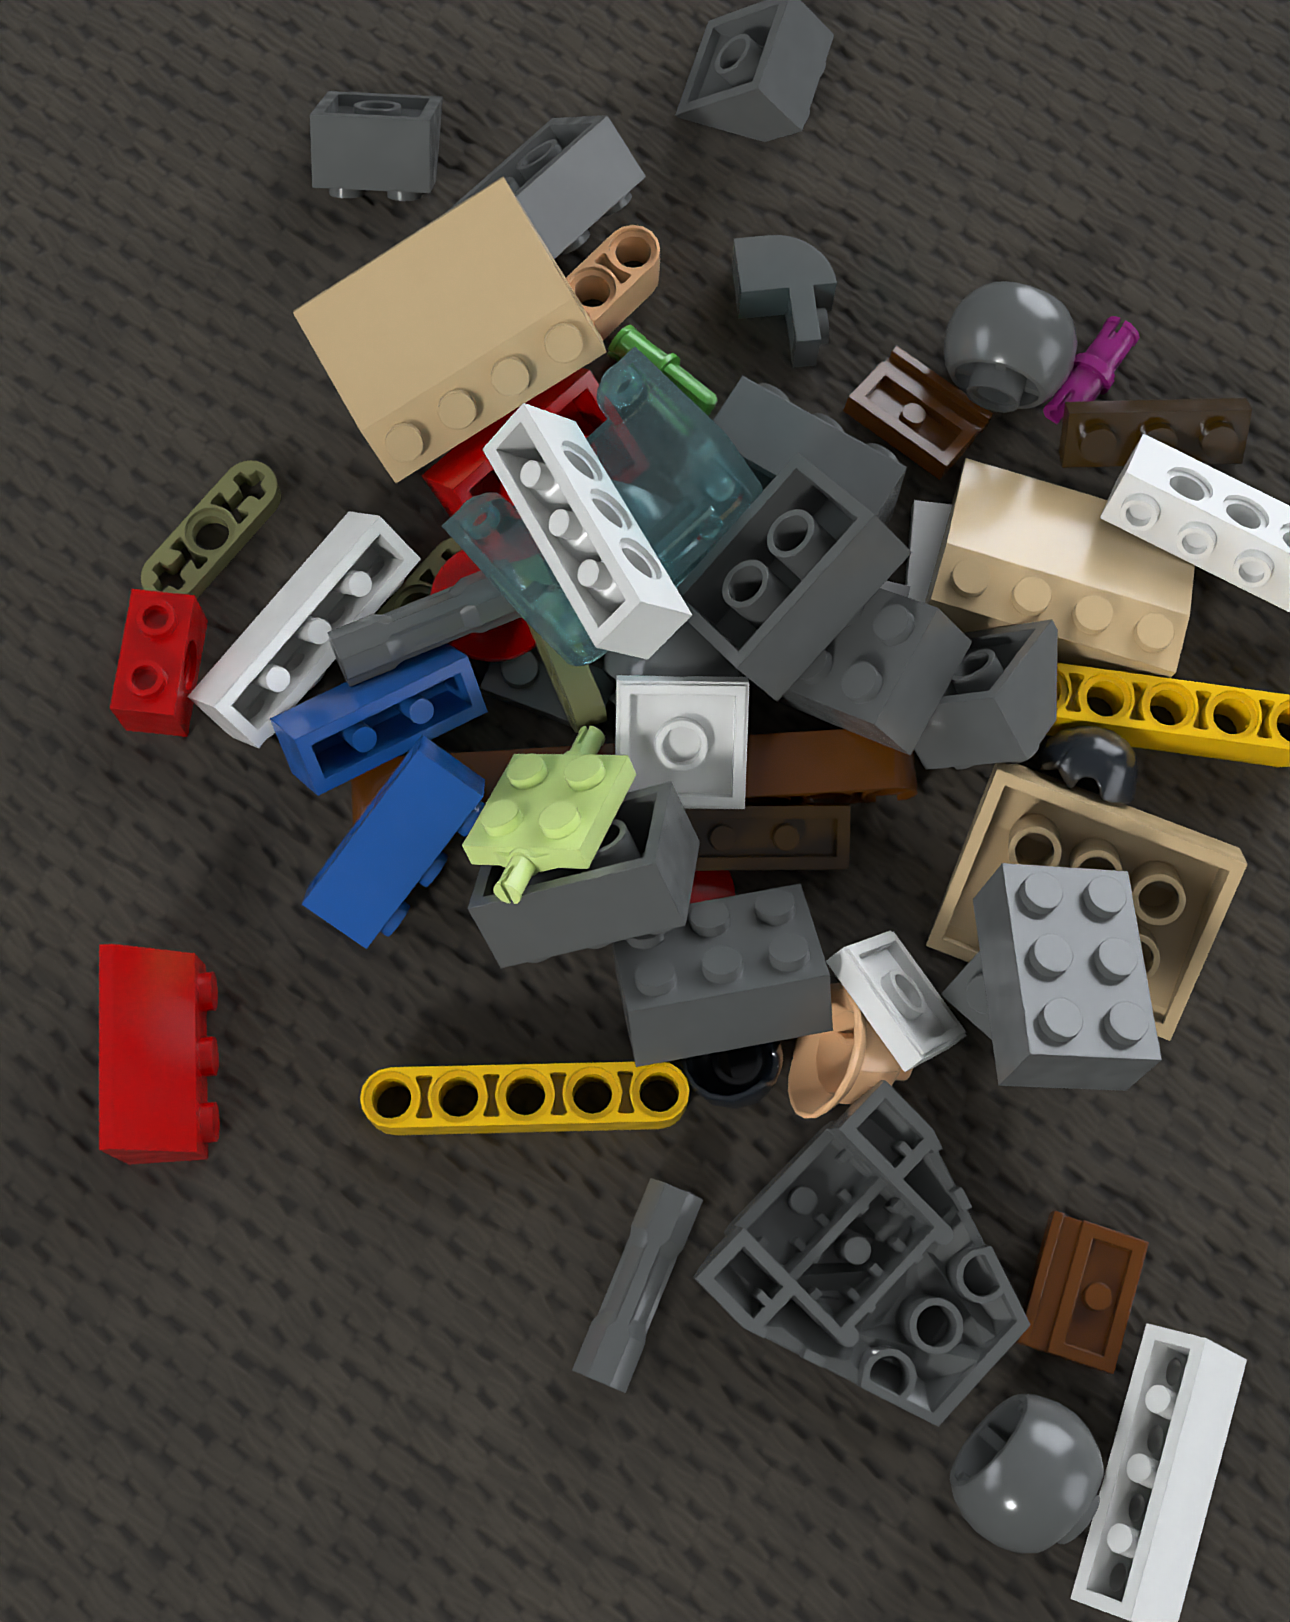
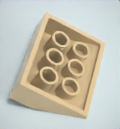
[293,176,606,483]
[925,458,1195,678]
[926,762,1247,1041]

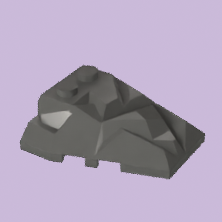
[693,1080,1031,1427]

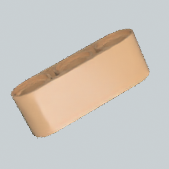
[566,225,660,340]

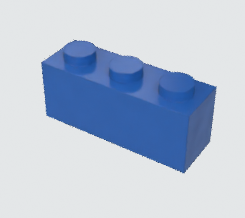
[270,643,488,796]
[302,735,485,949]

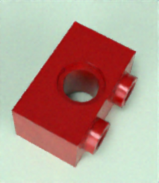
[110,589,208,737]

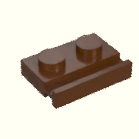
[843,346,993,480]
[1015,1211,1149,1375]

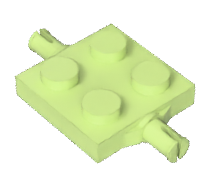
[462,726,636,904]

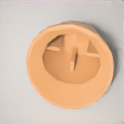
[788,983,913,1118]

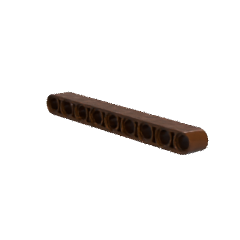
[351,729,918,825]

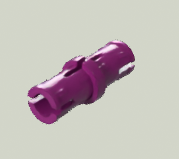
[1043,316,1140,424]

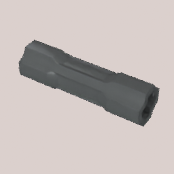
[327,561,526,687]
[572,1178,703,1393]

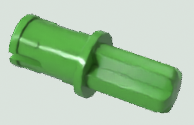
[607,324,717,422]

